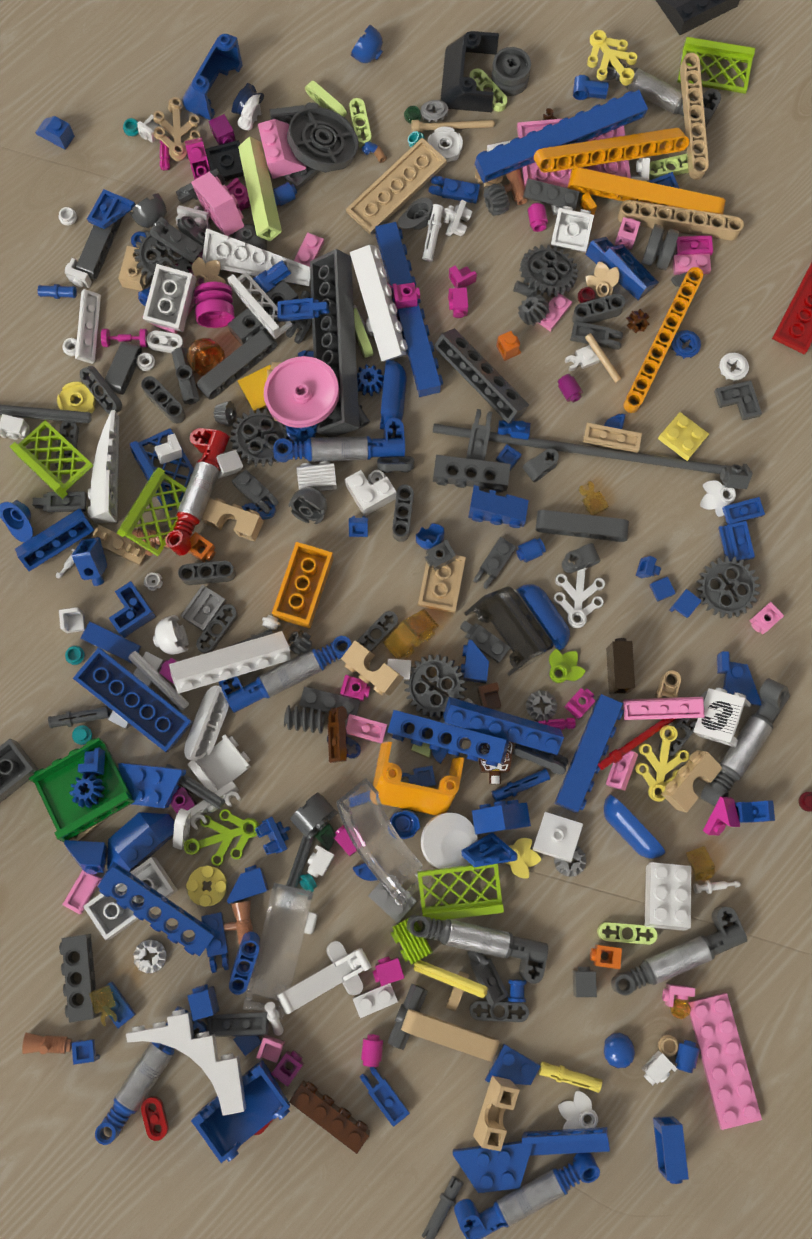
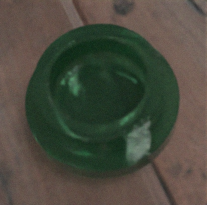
[404,106,421,124]

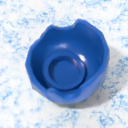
[416,523,445,550]
[389,809,420,839]
[604,1033,635,1068]

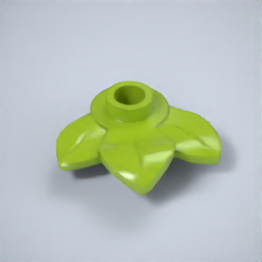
[549,649,585,683]

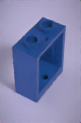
[653,1116,689,1184]

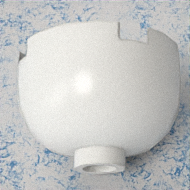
[153,615,189,655]

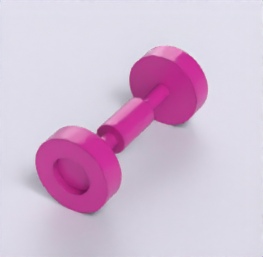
[101,329,148,347]

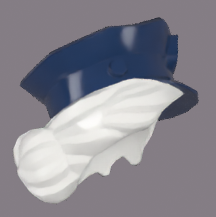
[231,83,264,131]

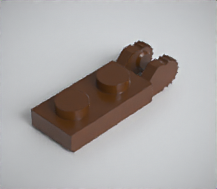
[328,706,348,763]

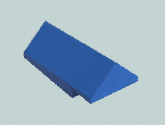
[585,237,659,300]

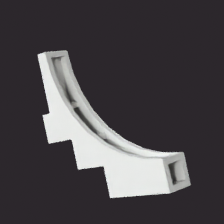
[126,1009,246,1115]

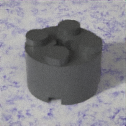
[290,792,338,840]

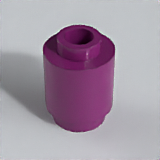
[557,374,583,403]

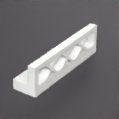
[227,272,292,339]

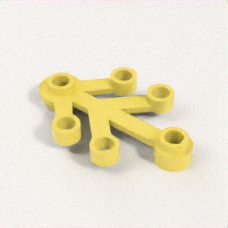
[587,30,638,86]
[635,725,689,802]

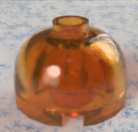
[187,338,225,376]

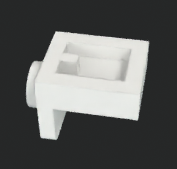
[631,157,650,181]

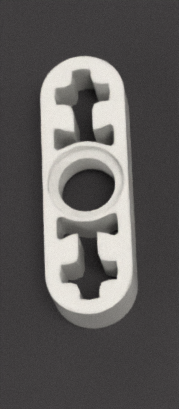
[173,808,191,851]

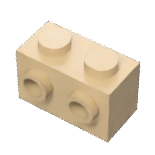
[118,246,153,291]

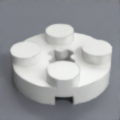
[428,127,463,162]

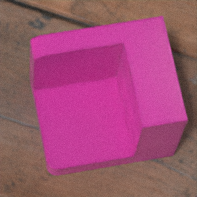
[449,265,477,288]

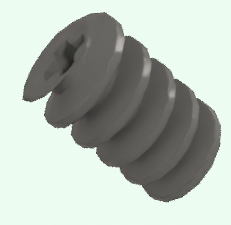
[284,705,326,734]

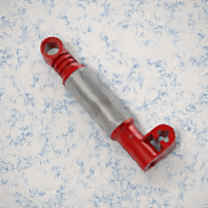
[165,428,230,556]

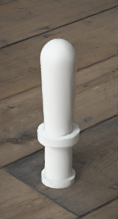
[265,1002,284,1036]

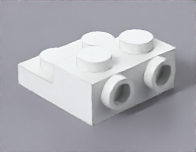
[551,206,594,253]

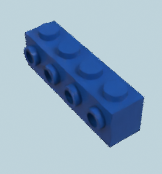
[15,508,94,571]

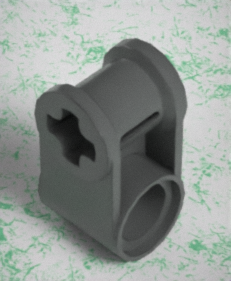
[522,449,559,482]
[562,543,601,573]

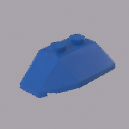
[107,812,175,872]

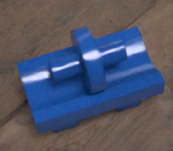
[255,817,291,855]

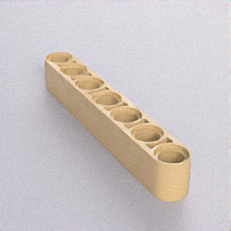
[680,53,709,180]
[618,200,744,240]

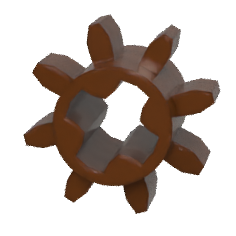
[626,309,650,333]

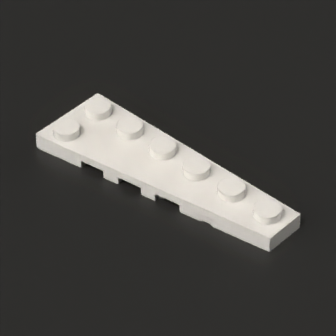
[202,229,310,286]

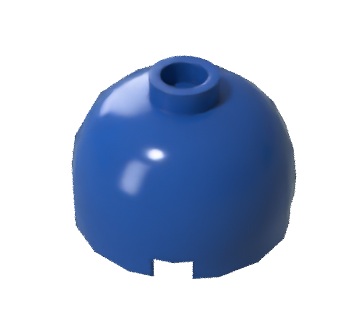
[351,24,383,63]

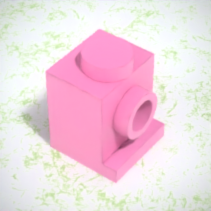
[615,217,641,250]
[749,602,784,635]

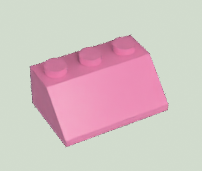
[258,119,306,179]

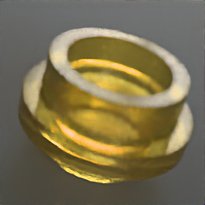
[670,999,691,1019]

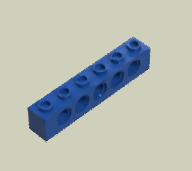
[387,710,509,767]
[97,862,214,957]

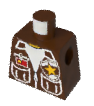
[478,741,514,785]

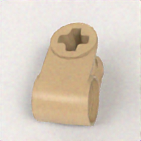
[654,670,681,698]

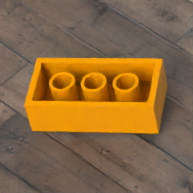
[272,542,334,629]

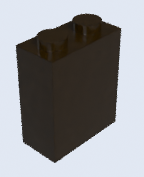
[606,638,635,694]

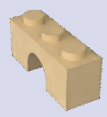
[201,498,264,542]
[341,640,404,696]
[662,750,722,812]
[473,1076,520,1151]

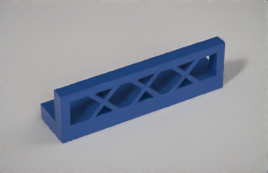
[522,1127,610,1156]

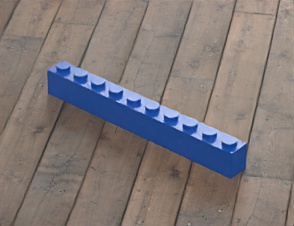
[475,90,648,183]
[375,222,443,397]

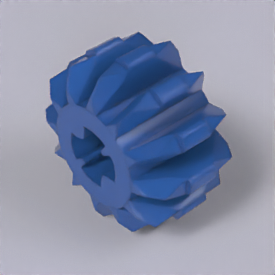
[357,364,384,397]
[285,424,317,443]
[69,774,105,808]

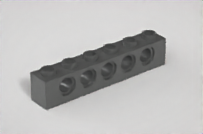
[434,328,529,424]

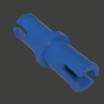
[37,284,77,299]

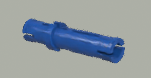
[492,768,550,802]

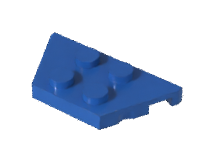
[118,763,186,808]
[453,1141,533,1193]

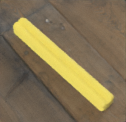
[414,960,488,998]

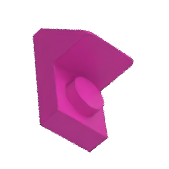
[703,796,740,836]

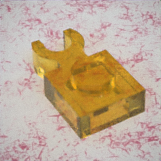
[579,481,609,516]
[89,985,117,1026]

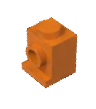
[496,331,521,361]
[188,532,216,562]
[590,944,622,969]

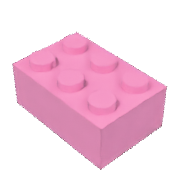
[191,171,245,236]

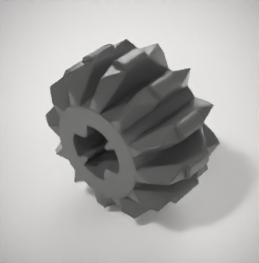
[483,183,510,216]
[518,294,550,326]

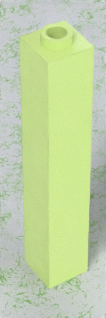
[238,136,282,241]

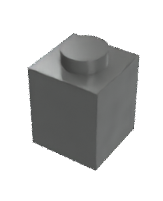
[573,966,597,997]

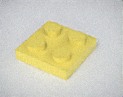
[658,412,709,461]

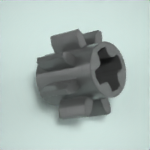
[288,630,312,655]

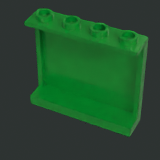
[29,738,135,842]

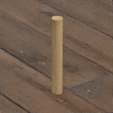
[585,333,621,383]

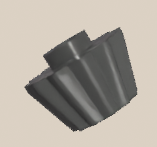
[214,401,237,427]

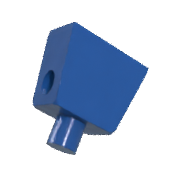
[71,537,107,586]

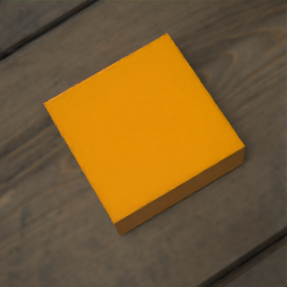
[580,192,597,215]

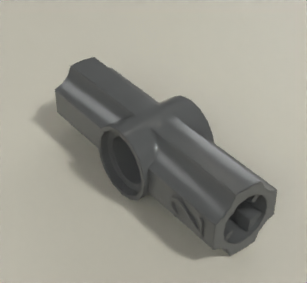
[171,347,200,405]
[388,984,428,1050]

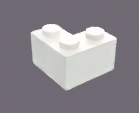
[345,470,396,516]

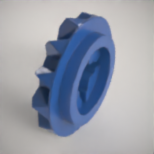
[672,330,701,359]

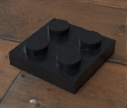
[205,140,244,181]

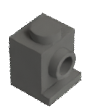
[720,463,753,489]
[425,539,456,571]

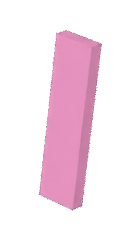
[623,697,704,720]

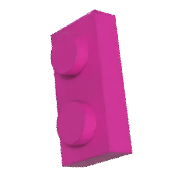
[675,236,713,256]

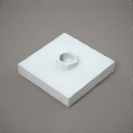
[533,812,583,863]

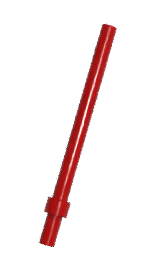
[598,718,677,770]

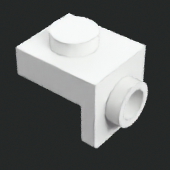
[137,115,165,143]
[65,258,92,288]

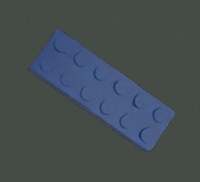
[73,648,193,753]

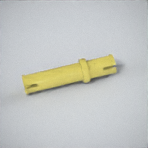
[539,1061,602,1093]

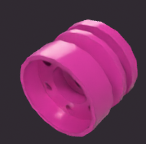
[194,282,234,328]

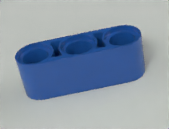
[229,932,260,995]

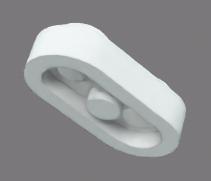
[146,331,184,353]

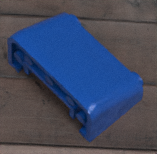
[182,34,243,120]
[191,1060,291,1163]

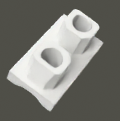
[442,200,472,236]
[176,205,210,230]

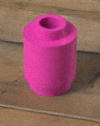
[528,203,548,232]
[361,1034,383,1067]

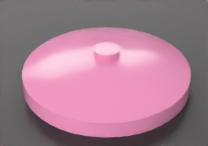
[264,356,340,428]

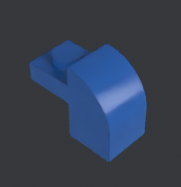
[735,800,775,823]

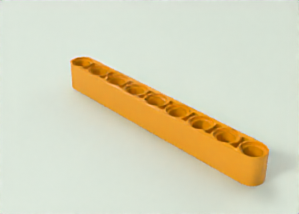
[533,128,689,173]
[568,168,726,214]
[623,267,703,413]

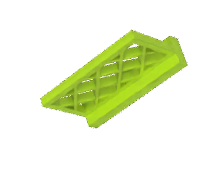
[677,37,755,94]
[9,420,93,499]
[117,467,187,556]
[417,864,504,921]

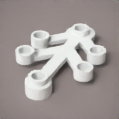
[553,562,605,628]

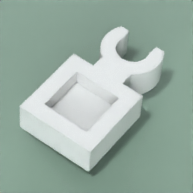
[565,345,600,371]

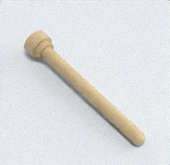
[411,120,495,133]

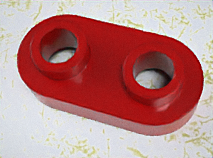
[141,1096,169,1141]

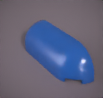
[380,360,407,430]
[516,584,570,651]
[604,794,666,859]

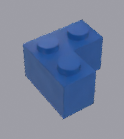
[109,581,156,638]
[472,800,531,835]

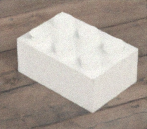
[143,264,197,332]
[645,862,691,931]

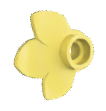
[505,838,541,878]

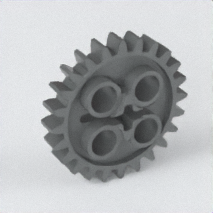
[134,227,192,280]
[519,245,578,297]
[230,408,290,467]
[696,556,760,619]
[404,654,467,717]

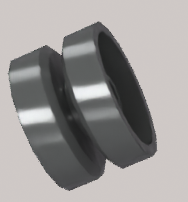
[491,47,531,96]
[642,224,679,271]

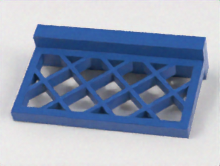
[130,428,194,511]

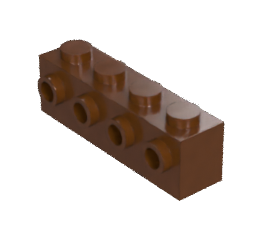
[289,1080,370,1154]

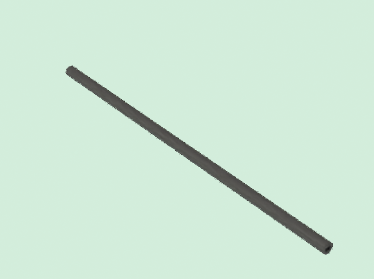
[433,424,724,474]

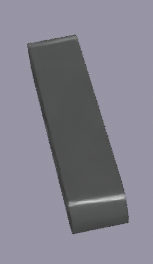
[76,216,124,280]
[197,330,277,400]
[535,510,629,542]

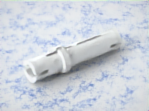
[422,204,444,262]

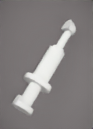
[56,540,81,578]
[693,880,741,894]

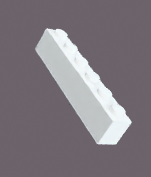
[350,245,408,361]
[169,631,291,694]

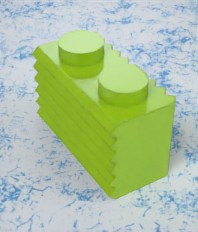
[391,917,433,964]

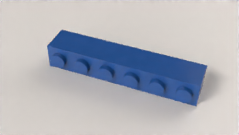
[554,694,624,813]
[443,697,564,755]

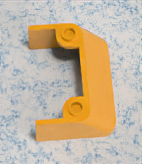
[371,741,464,816]

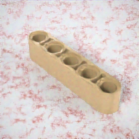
[401,1009,500,1062]

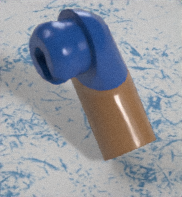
[362,141,387,163]

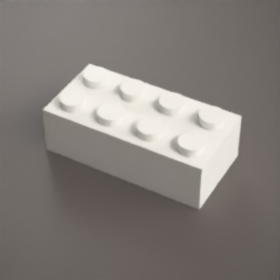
[83,857,178,940]

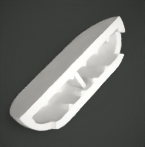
[184,685,229,761]

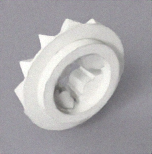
[719,353,749,382]
[133,940,166,973]

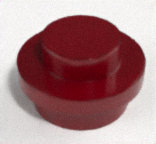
[578,287,596,303]
[798,792,812,812]

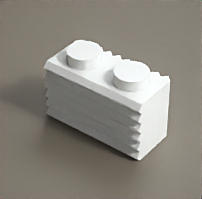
[297,461,337,491]

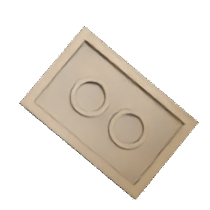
[418,552,466,613]

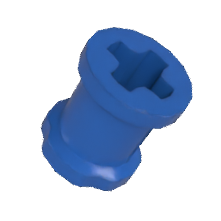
[508,979,527,1002]

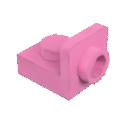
[662,984,695,1007]

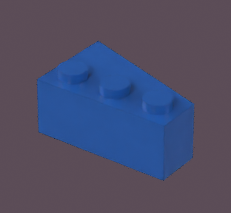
[468,485,529,528]

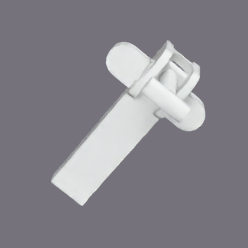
[277,941,372,1014]

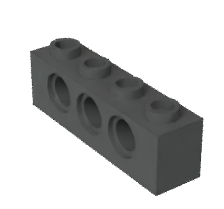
[228,280,298,345]
[433,455,511,493]
[59,934,99,1023]

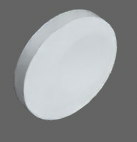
[421,813,478,869]

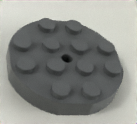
[287,107,358,173]

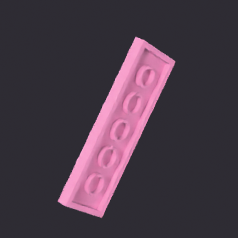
[686,993,762,1130]

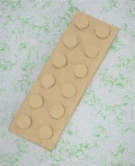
[346,138,447,235]

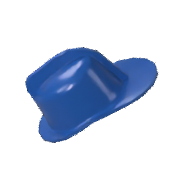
[0,500,33,543]

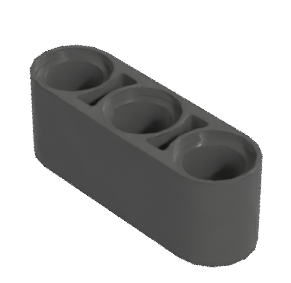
[572,294,625,324]
[105,341,142,395]
[141,376,185,424]
[392,484,414,542]
[178,561,236,585]

